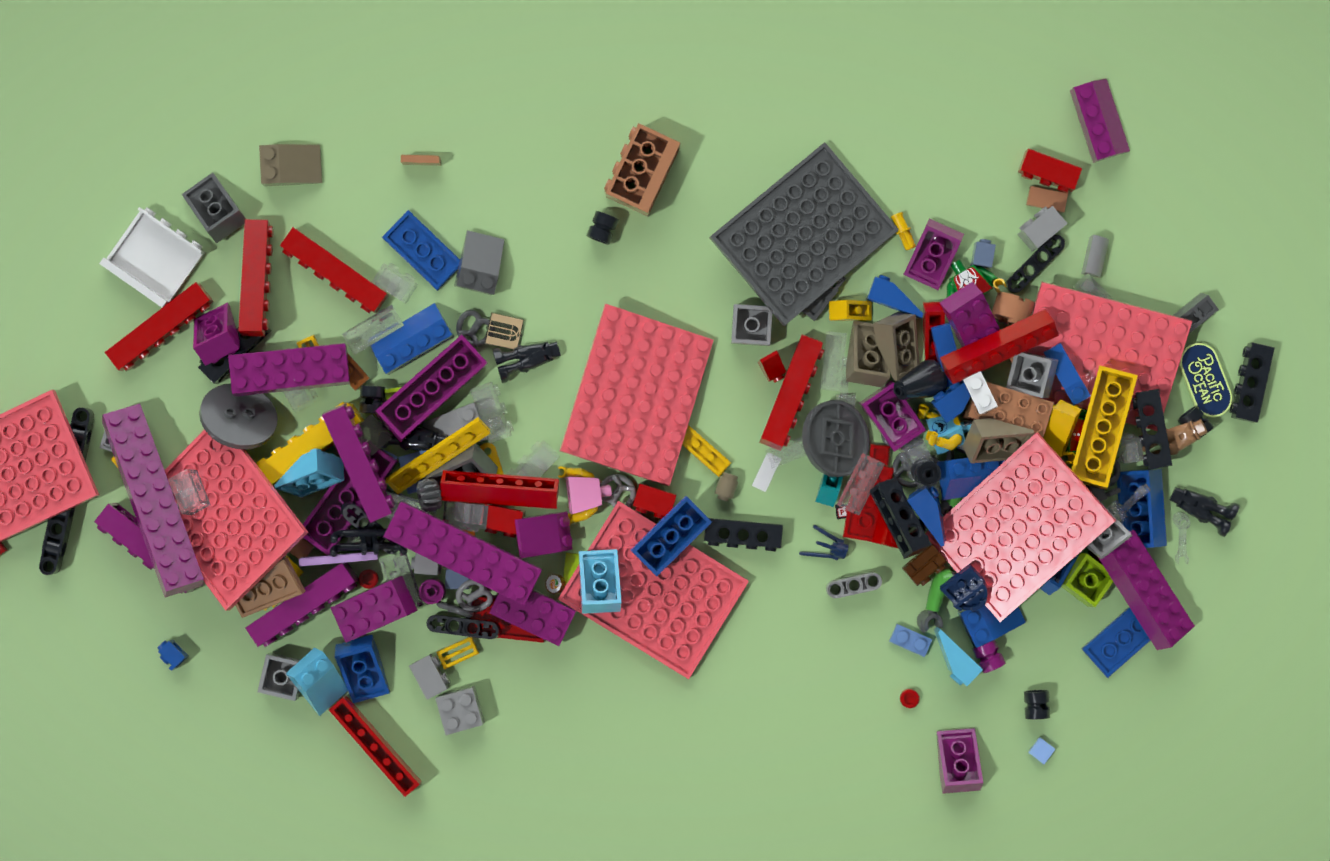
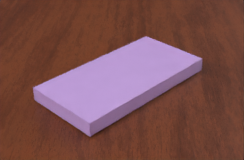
[299,551,378,566]

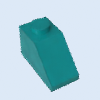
[815,474,843,507]

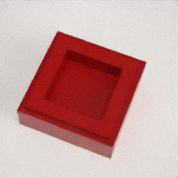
[868,444,890,465]

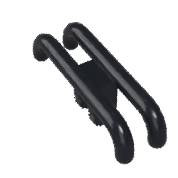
[330,529,407,557]

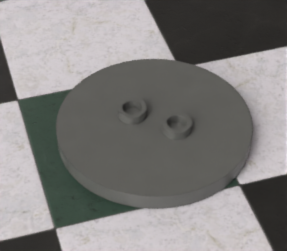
[199,384,278,449]
[802,400,870,477]

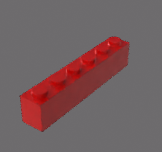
[238,219,274,336]
[280,227,389,314]
[104,282,213,372]
[940,309,1059,384]
[759,334,824,451]
[441,470,559,509]
[329,695,422,797]

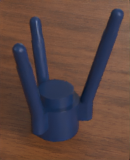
[799,525,849,560]

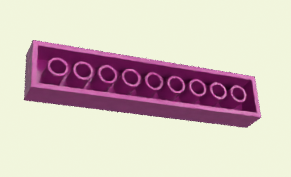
[102,404,204,598]

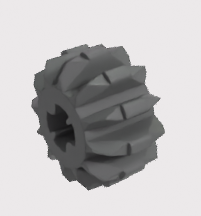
[416,479,442,512]

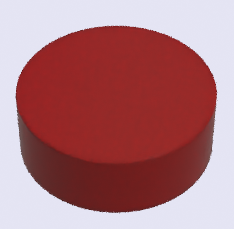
[359,569,379,589]
[900,689,919,708]

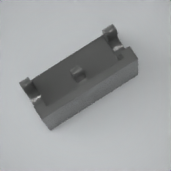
[1172,293,1219,333]

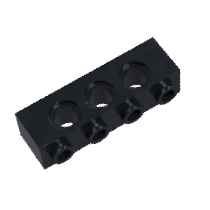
[198,327,272,384]
[1230,342,1275,423]
[1132,389,1173,470]
[869,477,931,559]
[704,518,783,551]

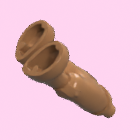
[1137,419,1208,455]

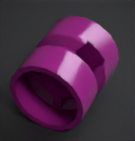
[419,578,446,604]
[972,640,1006,673]

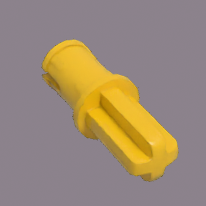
[891,212,916,251]

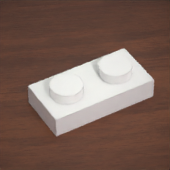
[963,371,998,415]

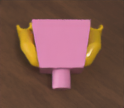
[557,466,612,525]

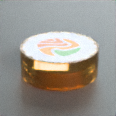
[545,574,565,594]

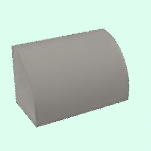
[1081,235,1109,278]

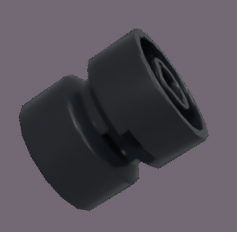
[586,211,619,245]
[359,386,386,413]
[1177,405,1214,438]
[911,458,941,486]
[1024,690,1050,720]

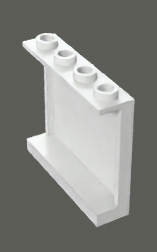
[99,207,205,307]

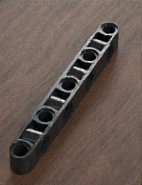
[39,408,94,575]

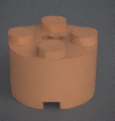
[992,292,1035,325]

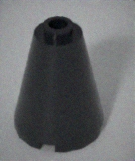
[893,359,947,400]

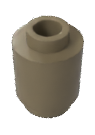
[715,472,738,502]

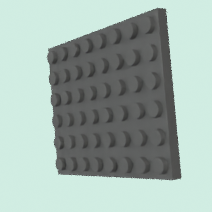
[709,142,899,326]

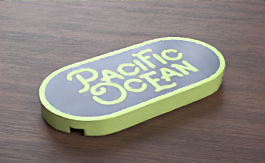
[1179,343,1232,417]

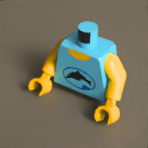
[917,404,972,455]

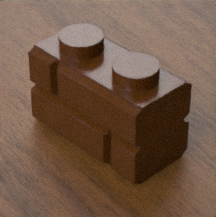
[902,543,947,586]

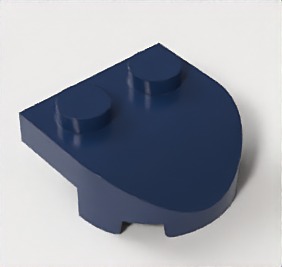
[940,564,988,612]

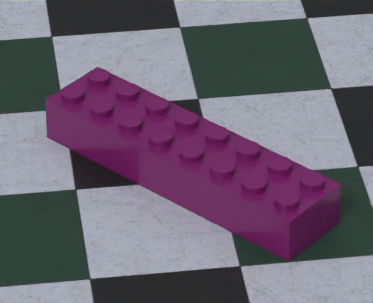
[383,501,543,606]

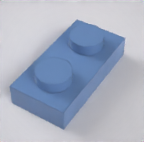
[889,624,932,657]

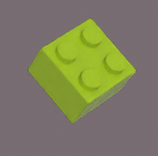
[1061,553,1113,608]

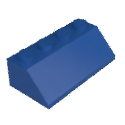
[369,303,454,375]
[937,457,1005,500]
[1117,469,1167,548]
[631,496,712,576]

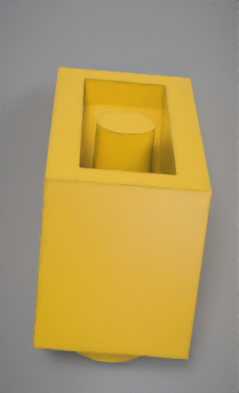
[829,300,872,321]

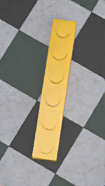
[386,417,491,494]

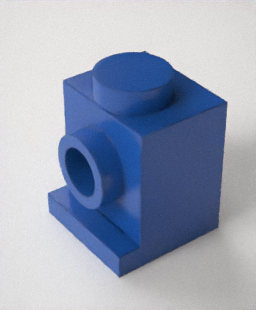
[157,640,189,671]

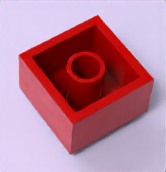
[633,483,677,519]
[481,504,526,538]

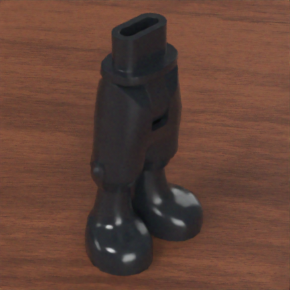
[492,341,561,383]
[377,423,446,451]
[1169,487,1240,537]

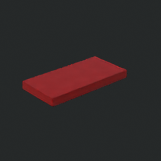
[842,463,894,542]
[468,597,544,643]

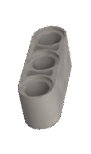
[826,572,882,598]

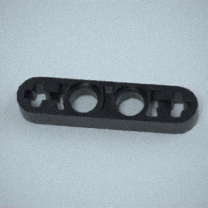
[1006,235,1065,293]
[340,501,398,554]
[426,615,501,639]

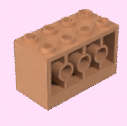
[604,123,680,217]
[962,382,1054,438]

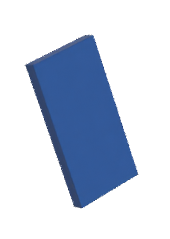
[382,210,460,291]
[1081,607,1151,678]

